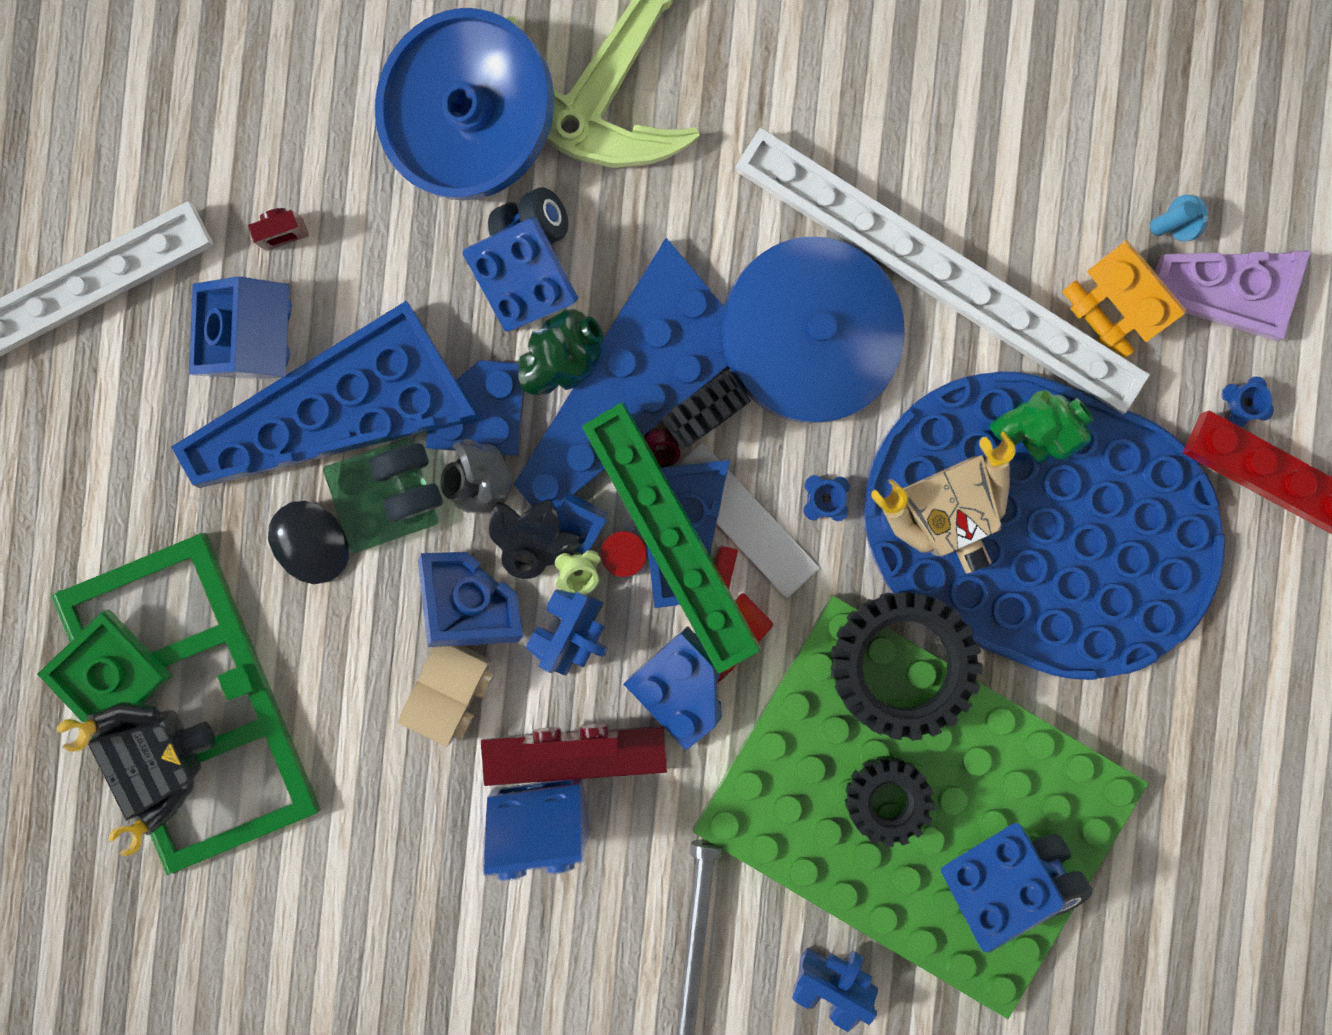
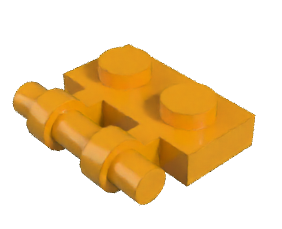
[1062,239,1186,359]

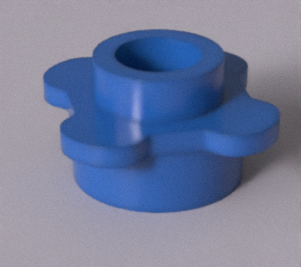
[1221,377,1274,428]
[803,475,850,522]

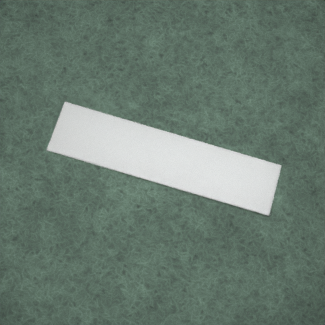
[677,442,820,599]

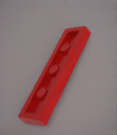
[1183,410,1332,534]

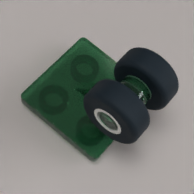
[323,438,443,553]

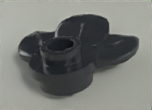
[488,499,580,579]

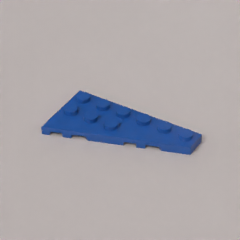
[513,238,728,510]
[171,301,479,488]

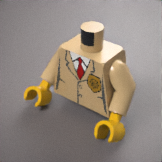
[871,432,1015,574]

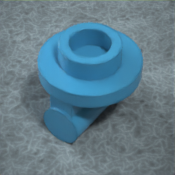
[1150,195,1208,242]

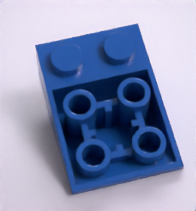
[483,779,590,880]

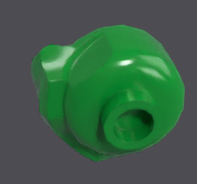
[989,390,1094,463]

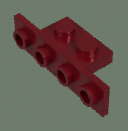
[481,724,667,786]

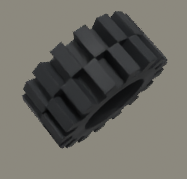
[661,371,751,450]
[845,756,935,847]

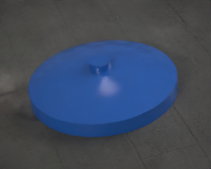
[375,8,554,201]
[721,236,905,423]

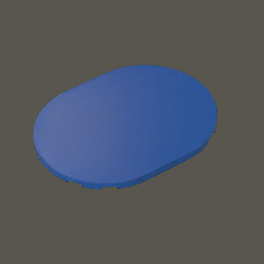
[863,371,1225,680]

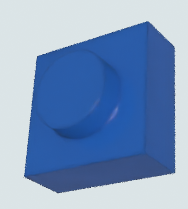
[557,492,608,554]

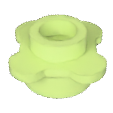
[555,550,601,594]

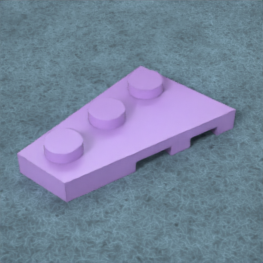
[1155,251,1311,341]

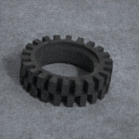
[831,591,983,741]

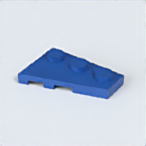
[647,460,730,608]

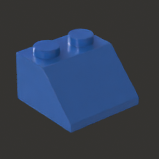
[189,276,292,379]

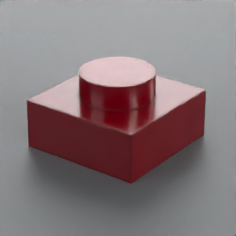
[248,208,309,251]

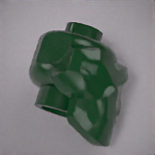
[518,309,603,395]

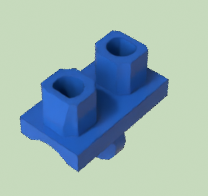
[526,589,608,675]
[792,947,878,1032]

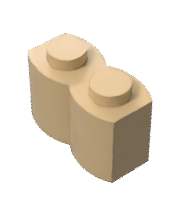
[397,645,494,747]

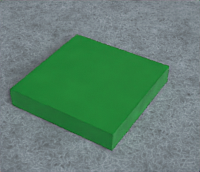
[37,609,173,723]

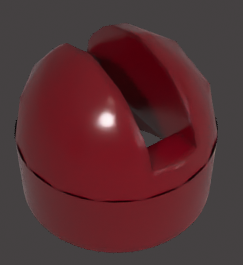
[645,428,680,468]

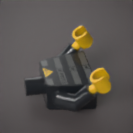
[57,702,216,856]

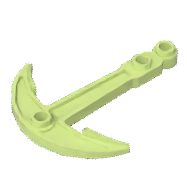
[506,0,700,168]

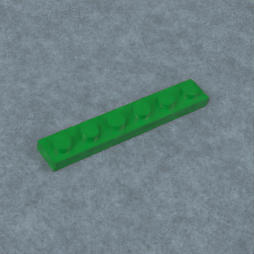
[582,402,762,674]

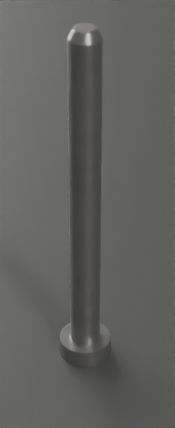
[676,840,722,1035]

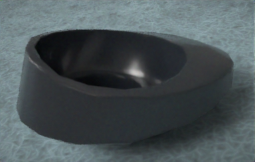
[268,501,349,584]

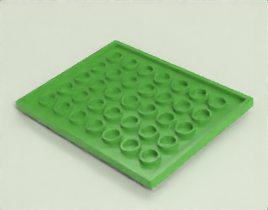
[693,595,1149,1019]

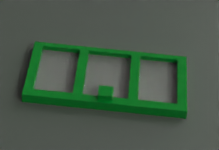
[51,533,321,875]

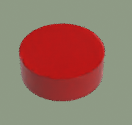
[601,531,647,577]

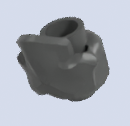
[440,439,513,514]

